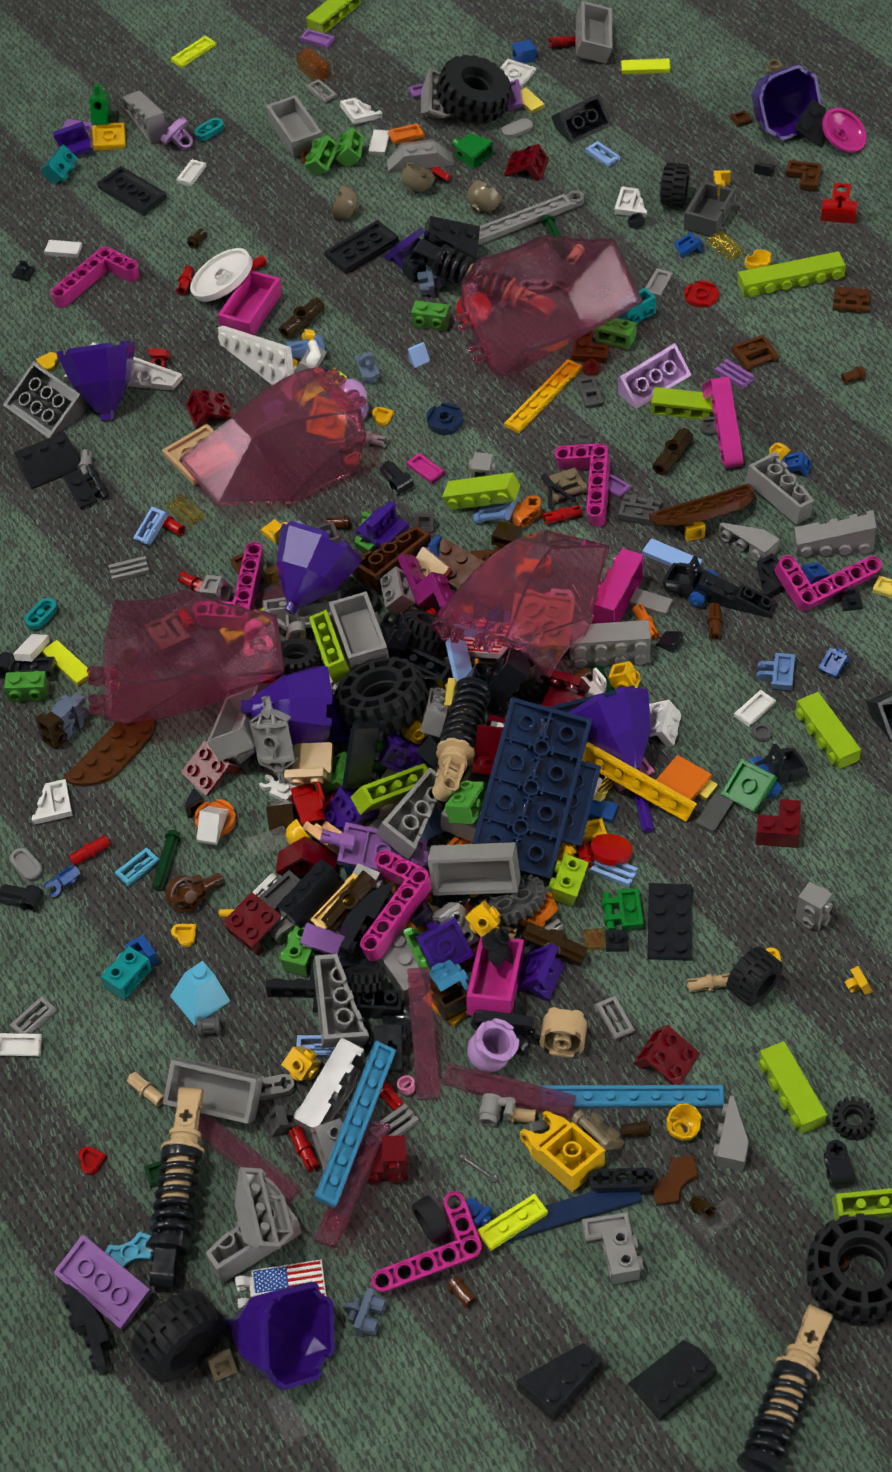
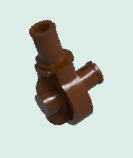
[165,873,224,912]

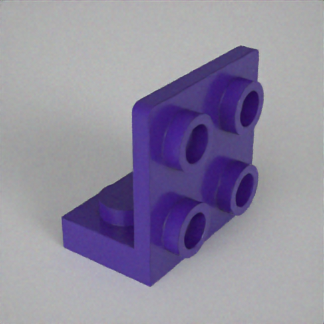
[378,732,424,773]
[325,786,380,832]

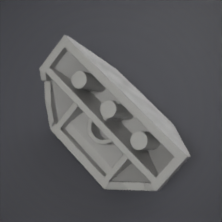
[421,68,455,119]
[387,139,454,173]
[263,590,341,630]
[234,1167,294,1249]

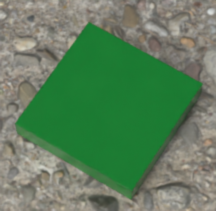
[721,758,777,814]

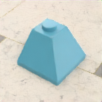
[170,961,230,1026]

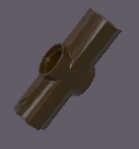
[279,297,325,339]
[652,428,693,476]
[321,870,377,932]
[521,921,588,966]

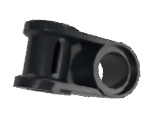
[824,1140,855,1188]

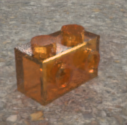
[296,47,329,82]

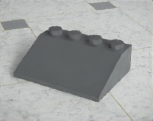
[3,361,89,438]

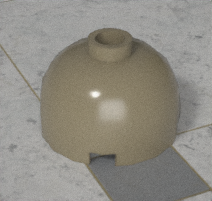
[401,162,436,194]
[467,180,502,213]
[330,184,360,220]

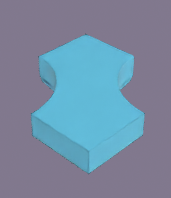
[105,1232,154,1268]

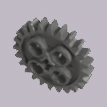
[479,873,547,927]

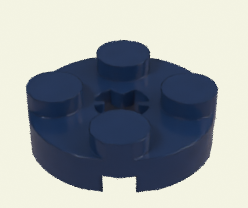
[426,403,463,435]

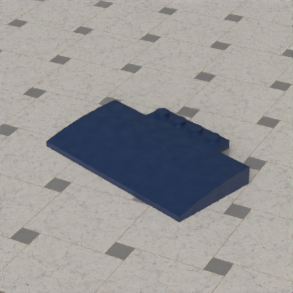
[472,697,601,881]

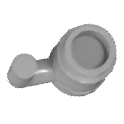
[479,1093,516,1127]

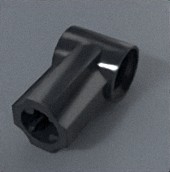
[380,460,414,495]
[0,884,44,913]

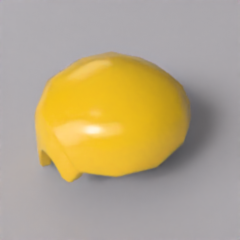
[744,250,772,270]
[286,819,312,844]
[666,1103,702,1141]

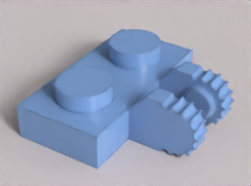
[756,653,795,691]

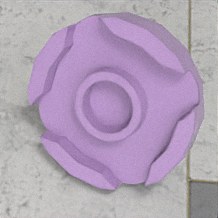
[161,117,193,150]

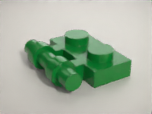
[601,888,644,930]

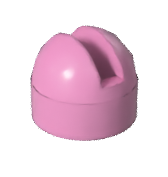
[397,1075,416,1096]

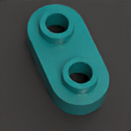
[194,118,224,141]
[24,598,57,630]

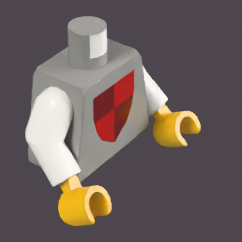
[292,329,327,387]

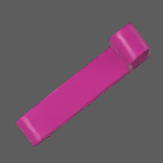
[51,247,140,308]
[702,376,744,470]
[554,443,610,527]
[193,542,265,628]
[775,555,882,611]
[360,850,432,962]
[371,1191,482,1293]

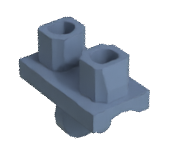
[417,266,446,298]
[354,352,380,384]
[344,1288,386,1337]

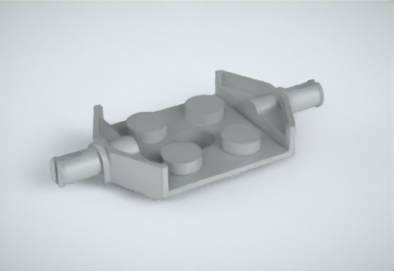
[250,696,299,783]

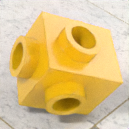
[608,661,641,690]
[465,900,501,937]
[281,1046,322,1081]

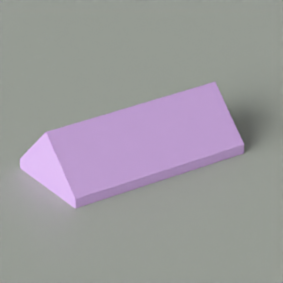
[618,343,691,409]

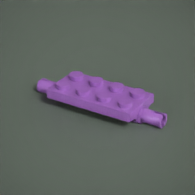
[320,822,429,872]

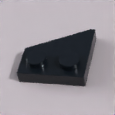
[793,99,826,146]
[757,553,796,597]

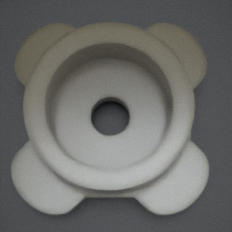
[765,59,783,73]

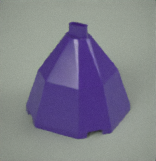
[751,64,822,140]
[57,341,135,421]
[276,521,362,615]
[241,666,332,745]
[568,687,651,770]
[225,1281,335,1390]

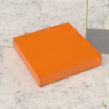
[656,755,712,801]

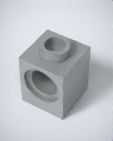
[200,575,233,602]

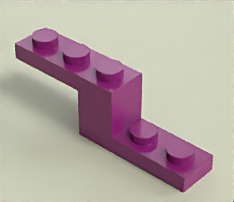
[398,553,466,627]

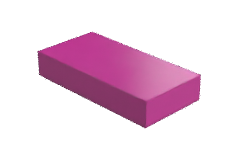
[406,453,445,484]

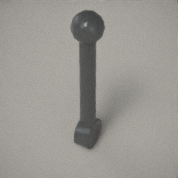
[458,1153,498,1183]

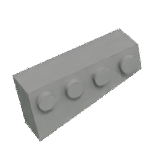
[746,451,814,525]
[793,510,877,557]
[360,926,426,1003]

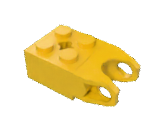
[520,1111,605,1192]

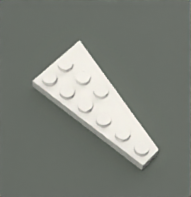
[218,326,296,400]
[64,342,183,390]

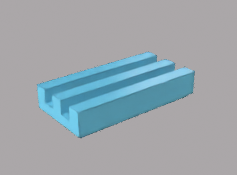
[115,847,160,887]

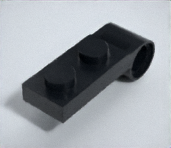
[0,652,57,678]

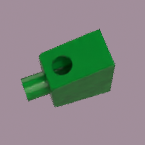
[89,84,112,125]
[452,133,493,169]

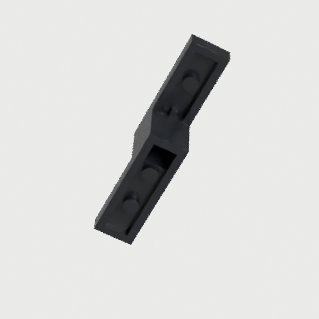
[265,957,378,998]

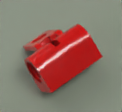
[821,183,858,224]
[290,781,327,827]

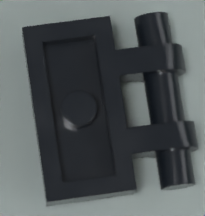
[64,464,109,509]

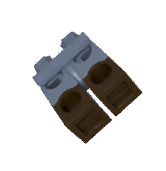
[36,692,89,750]

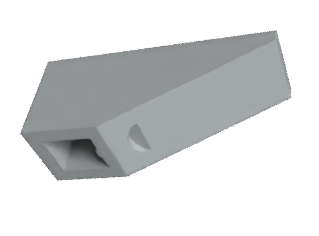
[719,523,779,561]
[420,688,448,737]
[713,1095,749,1171]

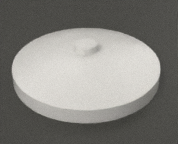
[190,248,253,302]

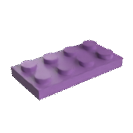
[53,1234,152,1330]

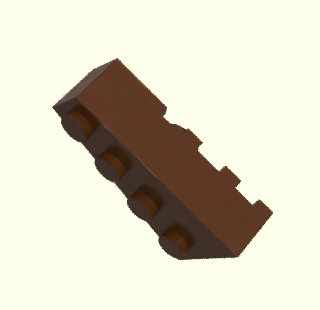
[352,526,431,594]

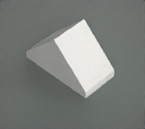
[197,806,229,845]

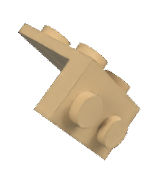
[284,742,334,786]

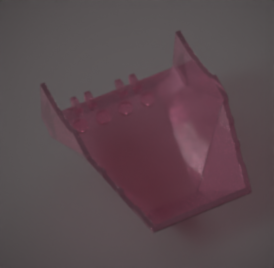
[454,235,643,376]
[179,367,367,505]
[431,530,610,678]
[87,589,284,723]

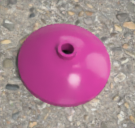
[822,108,867,153]

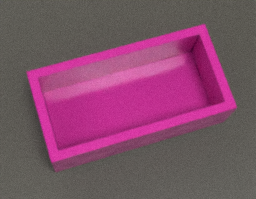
[218,270,282,335]
[590,548,644,624]
[467,936,524,1016]

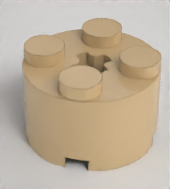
[540,1007,587,1057]

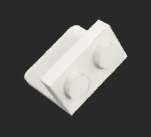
[649,700,681,747]

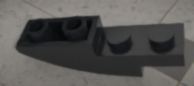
[696,570,776,617]
[337,883,394,958]
[313,989,402,1018]
[62,1284,113,1376]

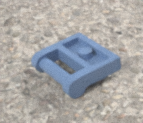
[286,335,325,359]
[473,495,519,524]

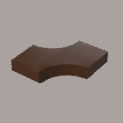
[653,1155,698,1206]

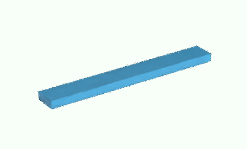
[313,1040,396,1208]
[542,1085,724,1108]

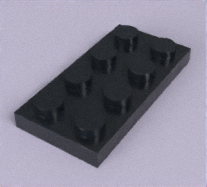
[97,166,167,215]
[324,220,399,273]
[647,883,692,961]

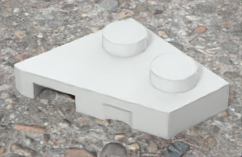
[32,779,73,825]

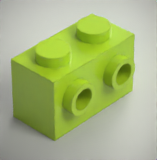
[548,854,589,907]

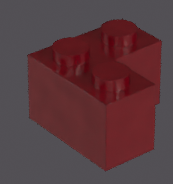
[756,799,801,848]
[275,836,337,877]
[361,1135,408,1185]

